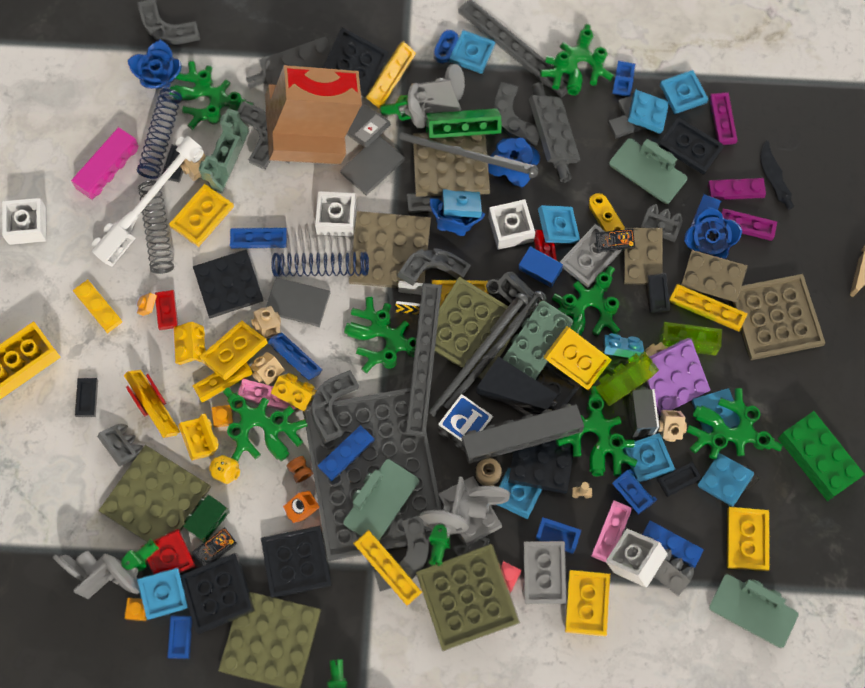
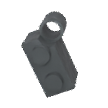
[486,271,534,313]

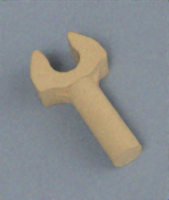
[572,482,592,499]

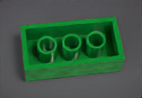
[778,411,865,502]

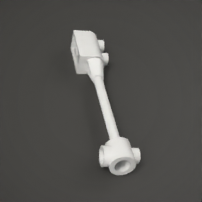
[92,135,204,267]

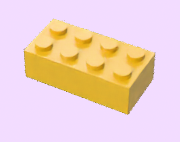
[0,321,61,400]

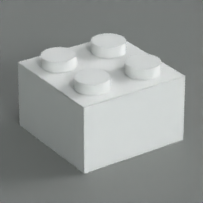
[315,191,356,237]
[2,198,46,245]
[488,200,535,250]
[606,529,668,588]

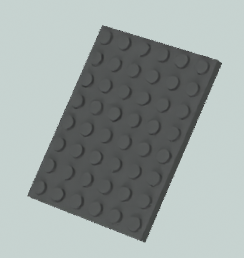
[303,388,442,561]

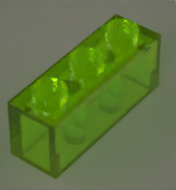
[659,322,722,355]
[595,351,659,406]

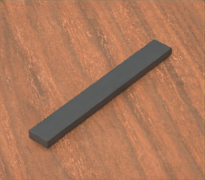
[458,0,568,98]
[406,283,442,437]

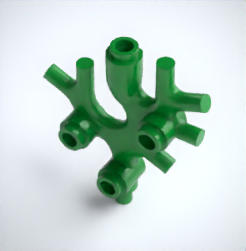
[540,24,614,95]
[170,61,254,130]
[552,266,621,336]
[344,297,416,374]
[556,386,638,476]
[223,387,308,461]
[686,388,783,459]

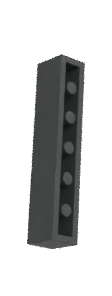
[462,404,584,464]

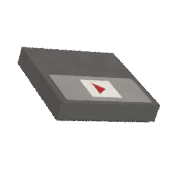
[346,104,391,148]

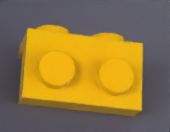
[174,321,206,365]
[271,373,317,411]
[178,413,219,461]

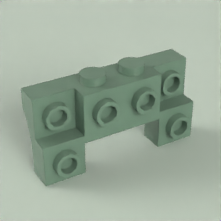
[199,108,250,193]

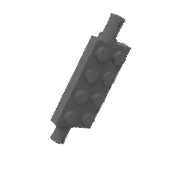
[246,36,331,89]
[529,82,580,182]

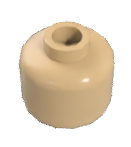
[476,458,502,486]

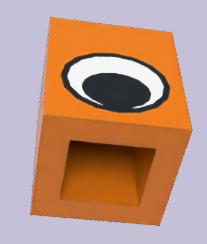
[283,491,320,523]

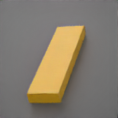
[366,42,416,109]
[669,284,748,332]
[124,370,180,438]
[353,530,422,606]

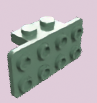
[609,139,688,204]
[503,301,573,380]
[344,459,419,541]
[709,574,799,648]

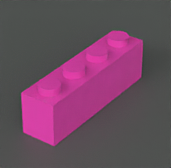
[71,127,139,200]

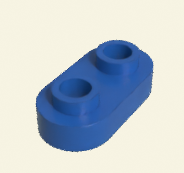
[434,30,458,63]

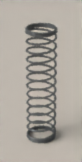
[138,180,174,274]

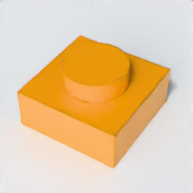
[137,293,157,316]
[212,405,234,428]
[125,598,147,621]

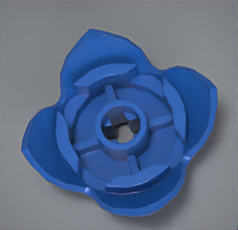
[127,40,182,89]
[488,138,540,187]
[430,198,485,236]
[684,207,742,259]

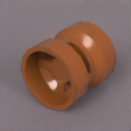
[286,456,313,483]

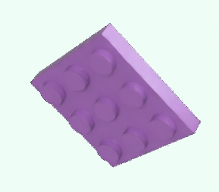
[638,338,710,416]

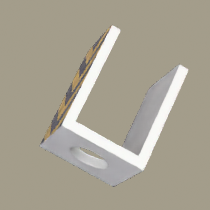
[395,281,423,315]

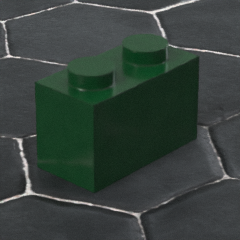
[183,494,230,543]

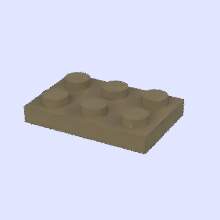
[624,228,663,284]
[681,250,748,302]

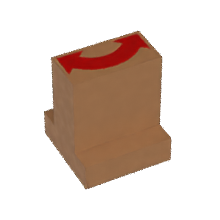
[265,65,362,164]

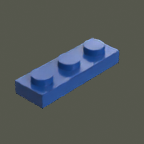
[230,228,287,249]
[268,333,323,380]
[318,425,375,481]
[642,521,704,568]

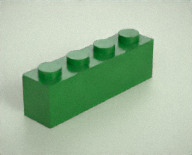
[426,109,501,138]

